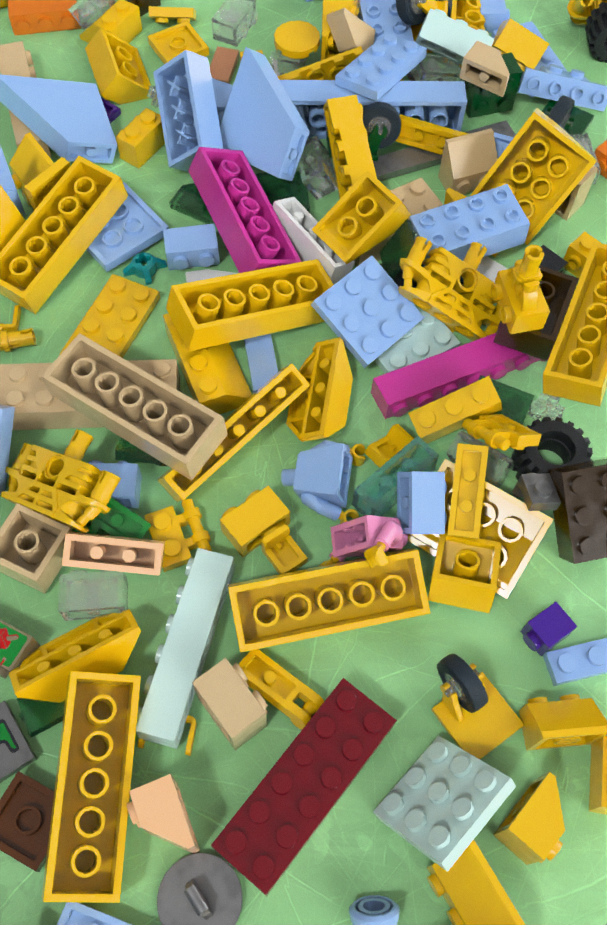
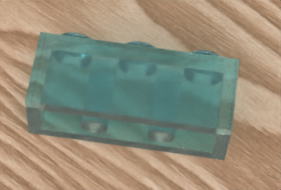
[352,436,439,516]

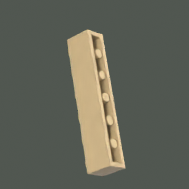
[0,41,52,157]

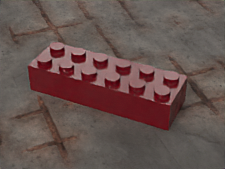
[211,678,397,897]

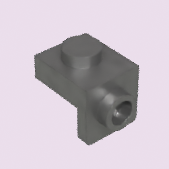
[512,473,561,511]

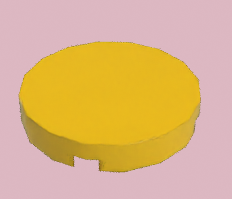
[274,20,320,59]

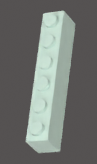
[136,548,235,749]

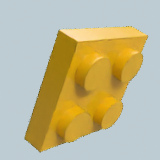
[147,21,209,64]

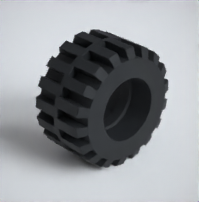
[585,2,607,63]
[511,417,593,480]

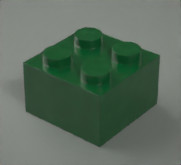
[463,52,522,118]

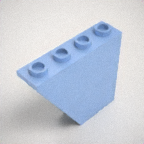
[220,47,310,181]
[0,74,118,164]

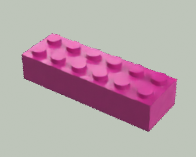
[188,147,302,273]

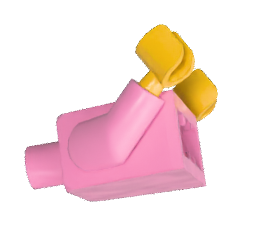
[318,515,408,569]

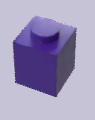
[520,602,578,656]

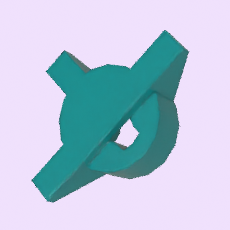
[123,252,167,285]

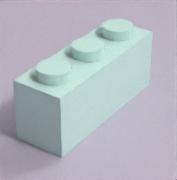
[415,8,495,65]

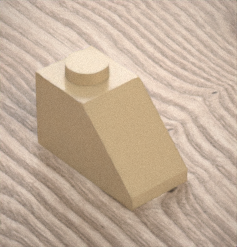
[326,8,375,53]
[459,41,510,97]

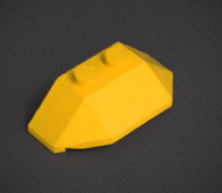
[286,337,353,442]
[9,609,141,703]

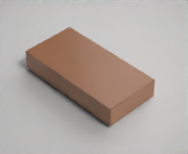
[210,46,240,84]

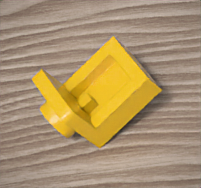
[364,423,416,472]
[261,524,308,574]

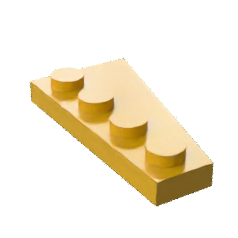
[277,46,363,80]

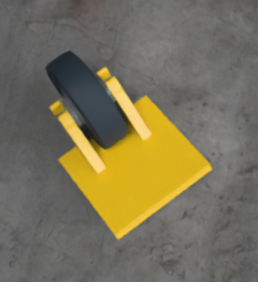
[396,0,448,53]
[431,654,524,759]

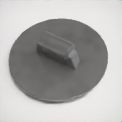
[157,853,242,925]

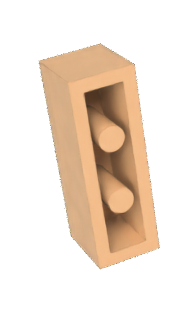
[62,531,165,576]

